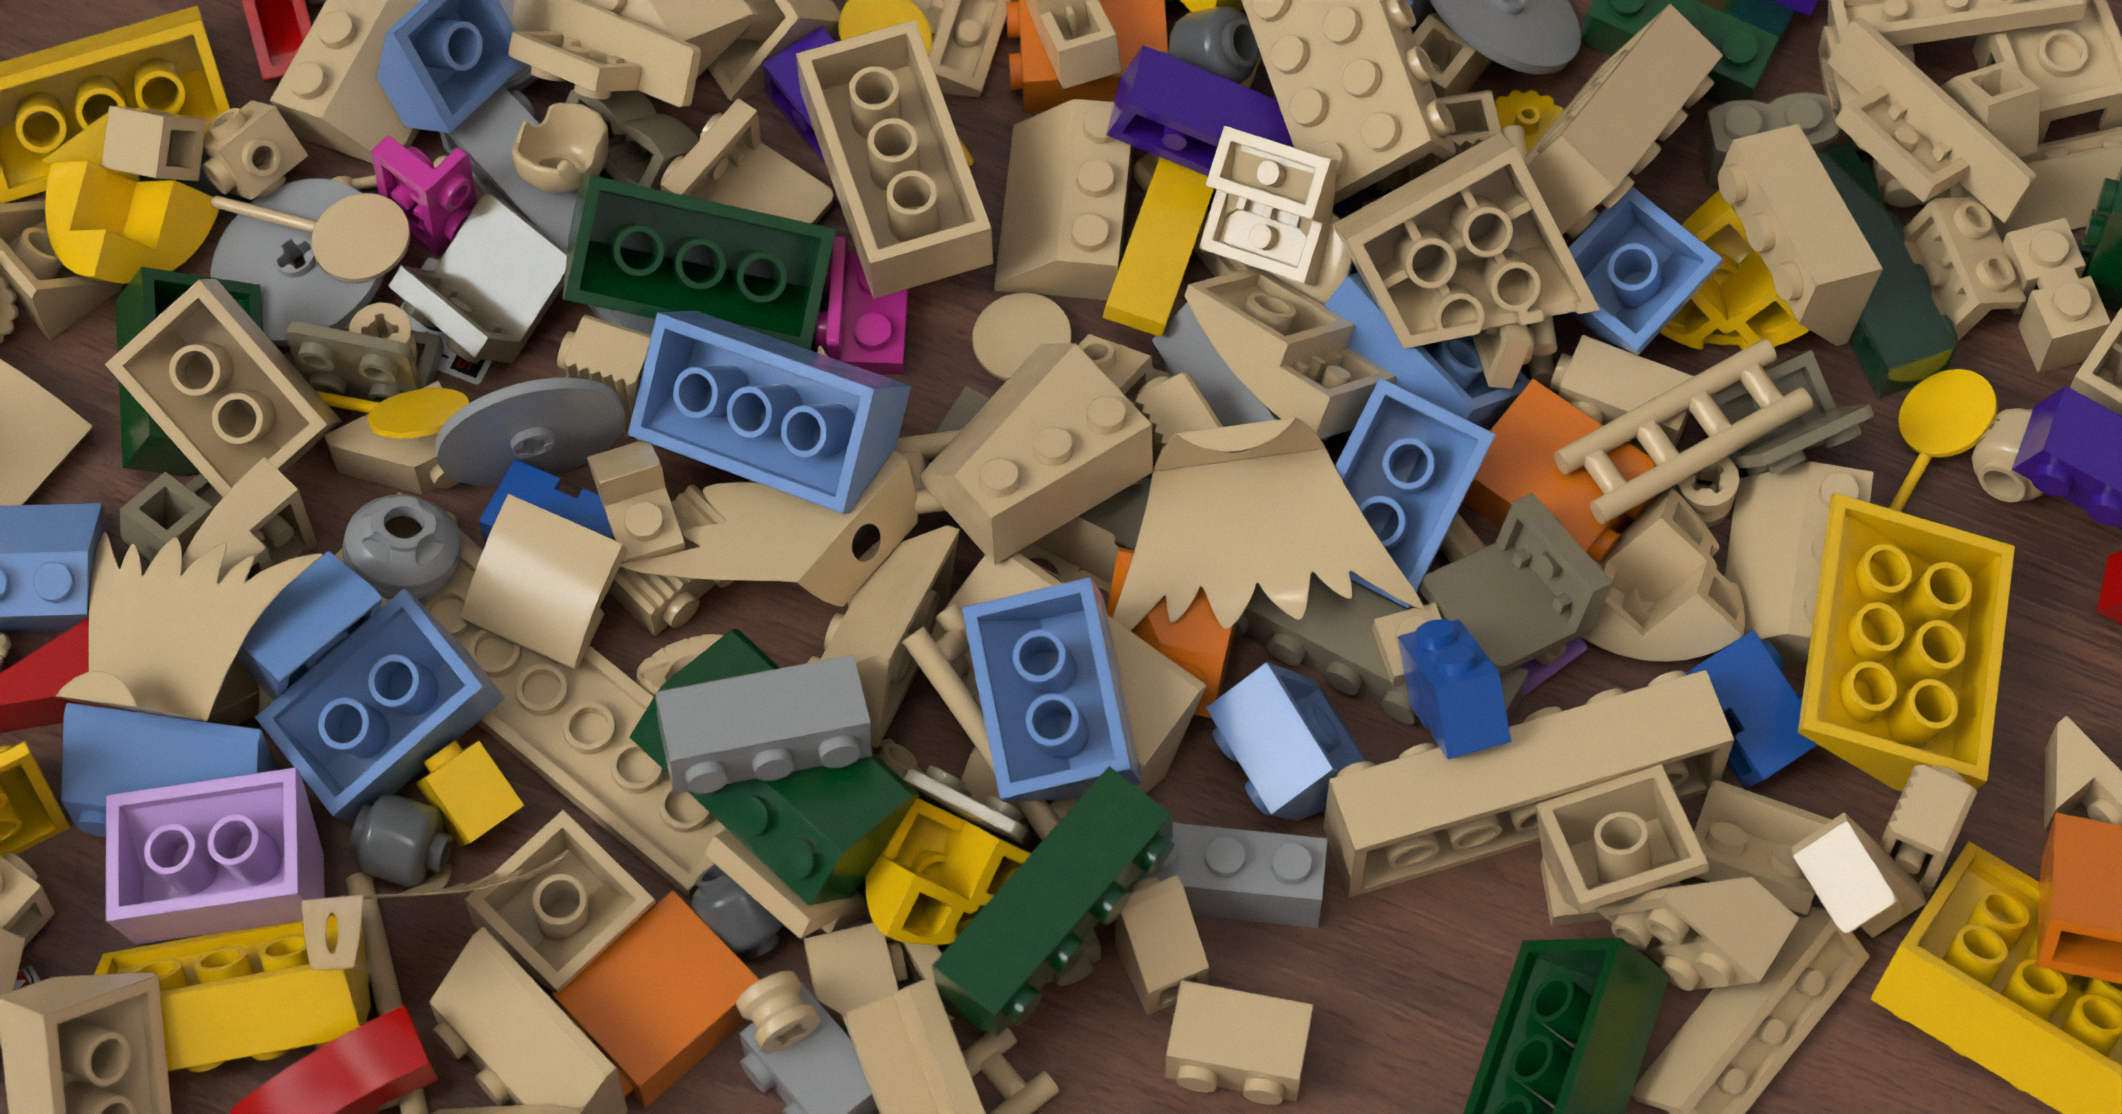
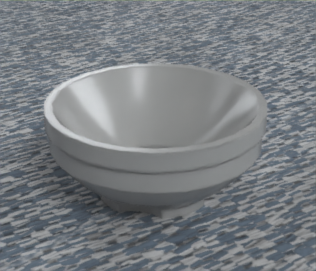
[342,494,461,599]

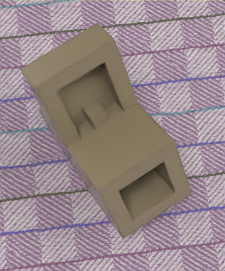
[120,471,223,563]

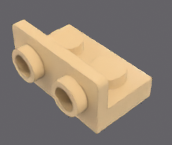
[1893,197,2026,343]
[1694,780,1832,915]

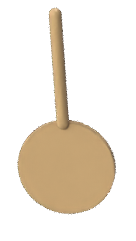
[211,193,411,282]
[972,293,1172,381]

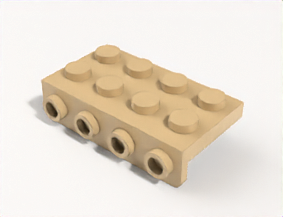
[1242,0,1456,205]

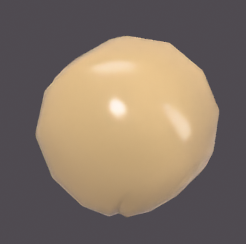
[511,103,608,194]

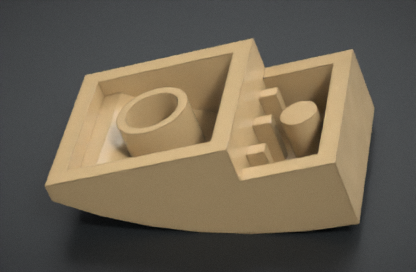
[1184,267,1397,439]
[158,457,318,624]

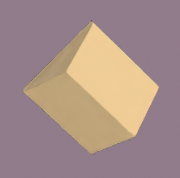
[0,200,124,340]

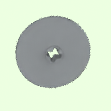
[1430,0,1581,75]
[211,179,385,347]
[435,377,626,487]

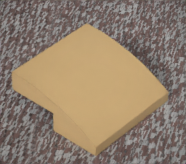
[910,0,1011,97]
[1199,126,1336,286]
[0,359,93,506]
[460,494,628,671]
[704,829,869,939]

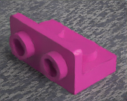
[371,135,477,258]
[816,235,909,375]

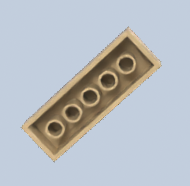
[1323,670,1734,898]

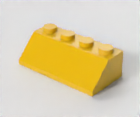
[0,5,230,204]
[94,913,370,1072]

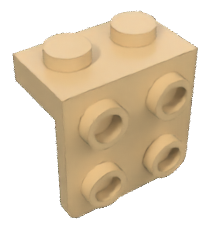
[660,98,834,224]

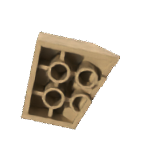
[1333,132,1600,349]
[920,343,1153,565]

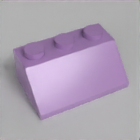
[106,767,325,945]

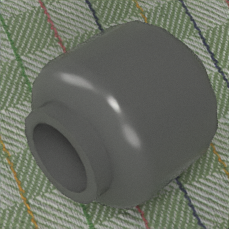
[1168,6,1260,84]
[349,794,453,888]
[691,864,784,959]

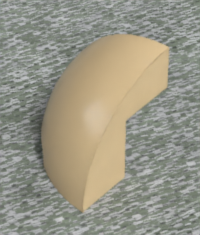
[1581,487,1745,662]

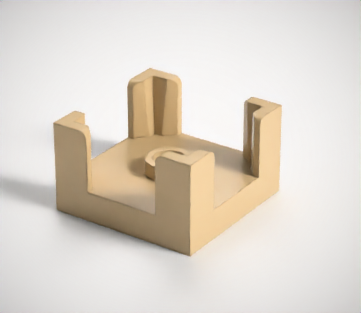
[1972,0,2122,145]

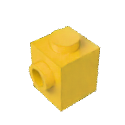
[416,740,524,847]

